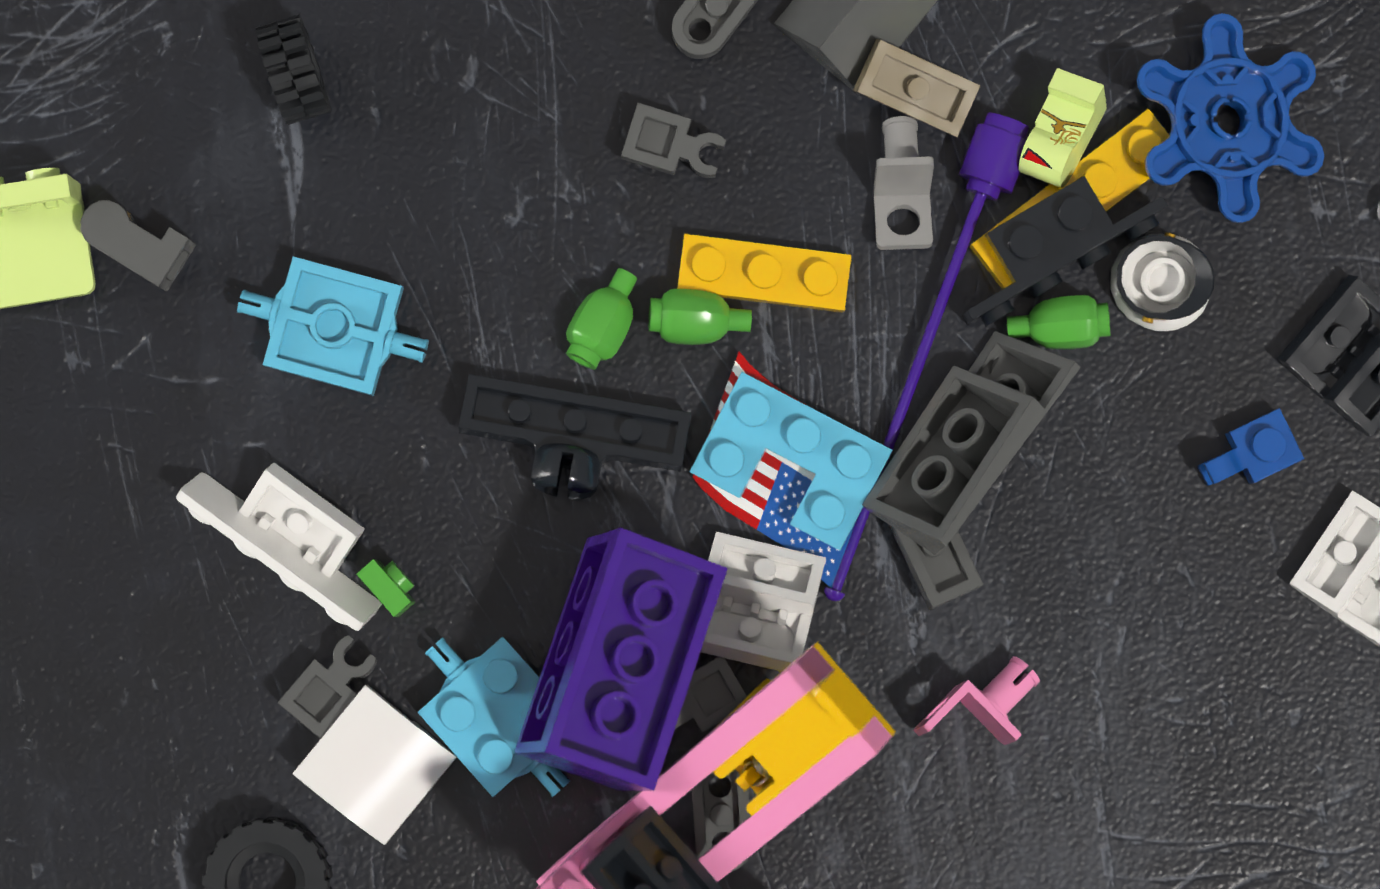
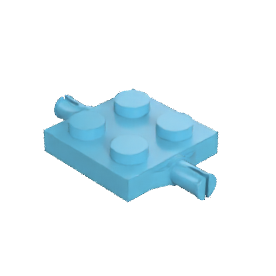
[237,256,429,396]
[418,637,571,797]

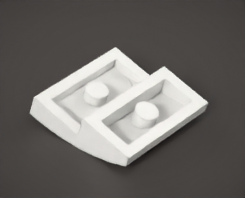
[1290,490,1380,647]
[700,532,826,672]
[292,685,457,845]

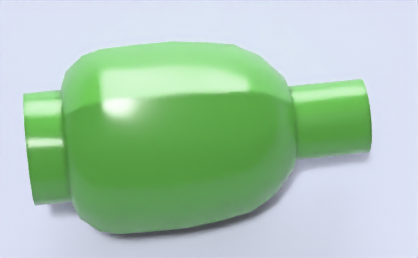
[566,268,637,370]
[648,289,752,345]
[1007,295,1111,349]

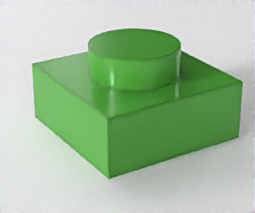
[356,559,416,617]

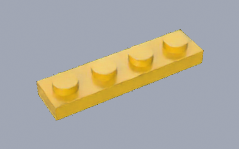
[970,109,1169,290]

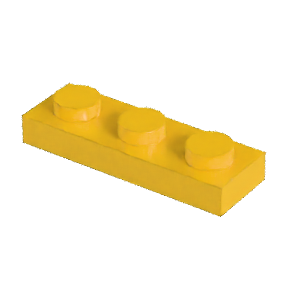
[677,234,852,313]

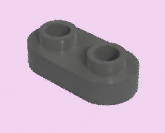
[672,0,758,59]
[692,769,750,872]

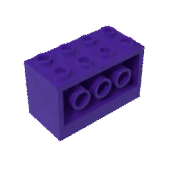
[514,528,728,791]

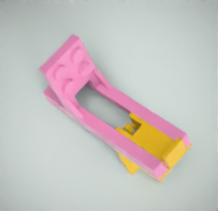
[536,642,895,889]

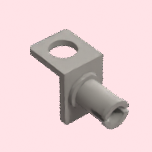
[873,116,934,250]

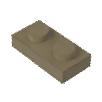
[853,39,981,137]

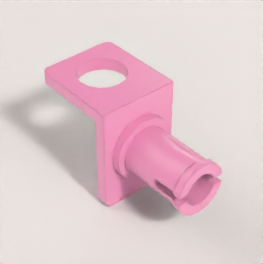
[913,656,1040,745]

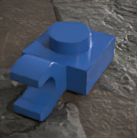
[1197,408,1304,486]

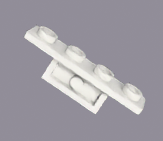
[176,463,382,631]

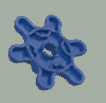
[1137,13,1324,223]

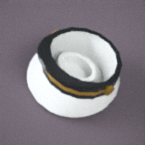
[1110,233,1215,331]

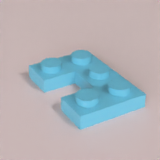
[690,372,893,551]

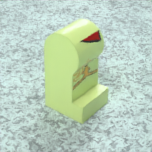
[1018,68,1107,188]

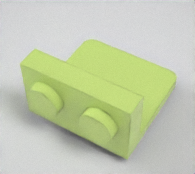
[0,168,96,309]

